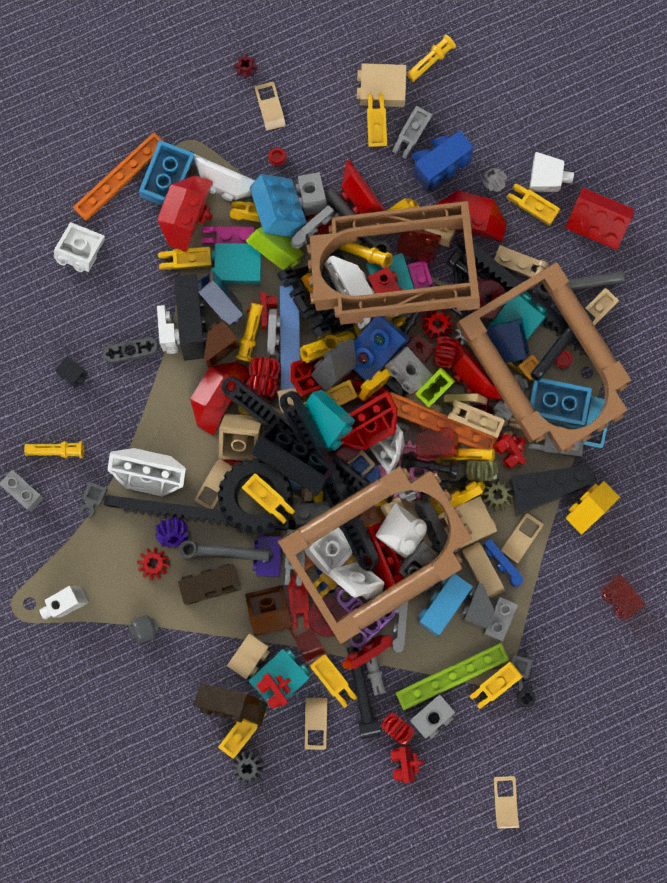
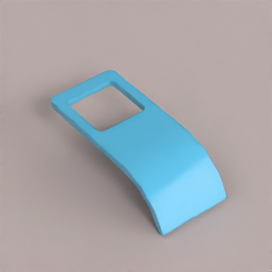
[583,396,608,448]

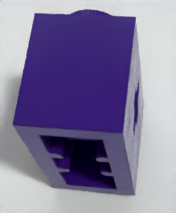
[253,536,282,577]

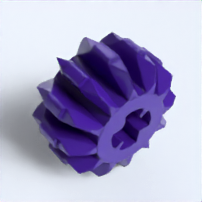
[156,517,189,549]

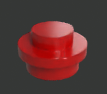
[268,148,287,167]
[554,350,573,369]

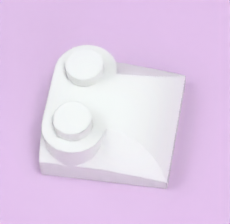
[375,503,427,558]
[304,527,353,576]

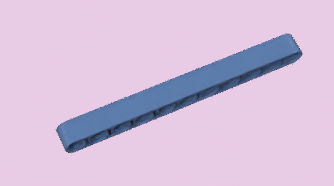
[280,286,302,490]

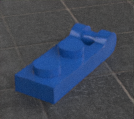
[483,539,523,587]

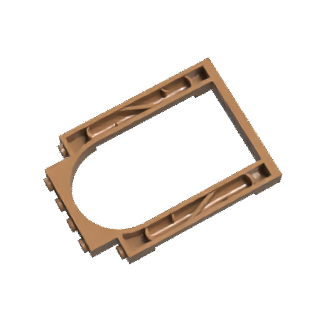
[307,201,480,325]
[456,262,631,453]
[278,466,472,644]

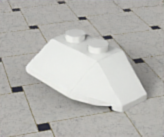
[193,154,255,201]
[324,256,375,330]
[370,424,405,473]
[108,448,186,497]

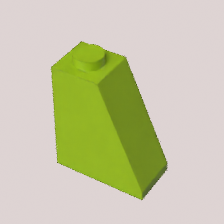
[245,227,304,270]
[416,368,455,407]

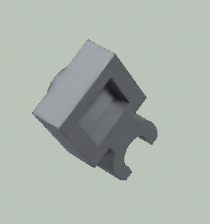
[79,481,108,518]
[510,654,533,691]

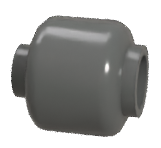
[128,616,158,643]

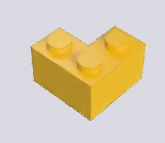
[566,481,620,535]

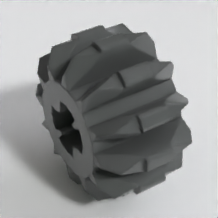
[231,752,264,785]

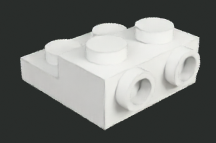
[54,222,105,272]
[157,305,180,354]
[329,562,385,600]

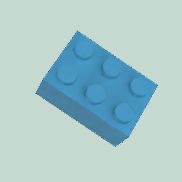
[139,140,195,206]
[250,174,307,237]
[529,378,592,429]
[418,574,473,637]

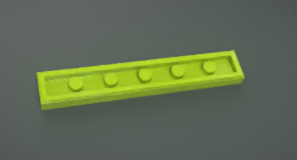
[395,643,509,711]

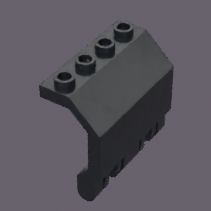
[277,249,353,339]

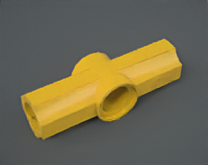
[300,330,356,363]

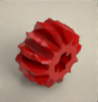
[421,310,454,340]
[433,336,457,369]
[248,357,281,381]
[246,375,278,400]
[137,547,170,581]
[381,712,415,745]

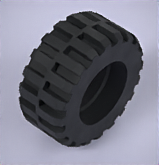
[218,458,293,536]

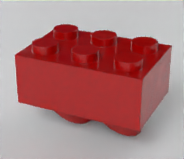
[565,187,635,250]

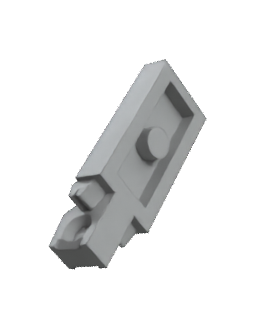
[267,309,280,361]

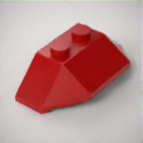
[341,159,386,215]
[157,175,213,253]
[435,190,507,242]
[451,339,504,402]
[290,358,356,402]
[190,361,250,436]
[341,391,398,450]
[366,522,405,591]

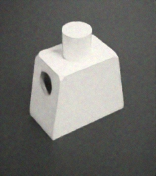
[529,152,574,192]
[40,586,89,620]

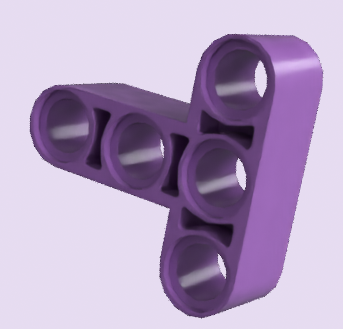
[334,586,395,647]

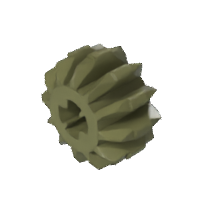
[465,460,498,481]
[480,479,514,512]

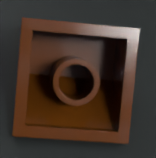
[204,321,239,369]
[245,585,292,636]

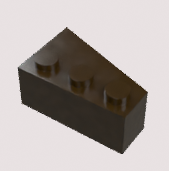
[178,564,242,605]
[193,683,268,726]

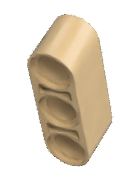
[461,542,505,599]

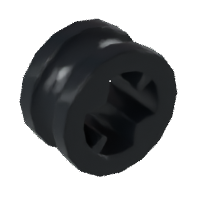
[517,690,536,708]

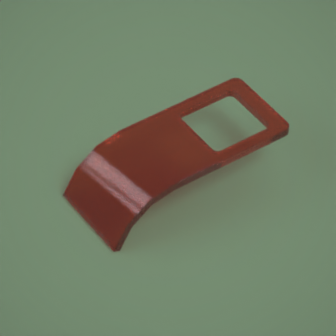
[288,613,326,664]

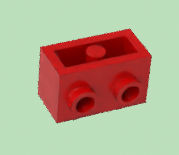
[367,267,403,294]

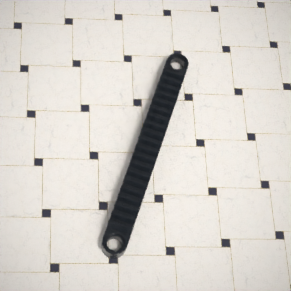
[457,236,590,359]
[221,377,372,495]
[280,391,379,571]
[104,495,296,533]

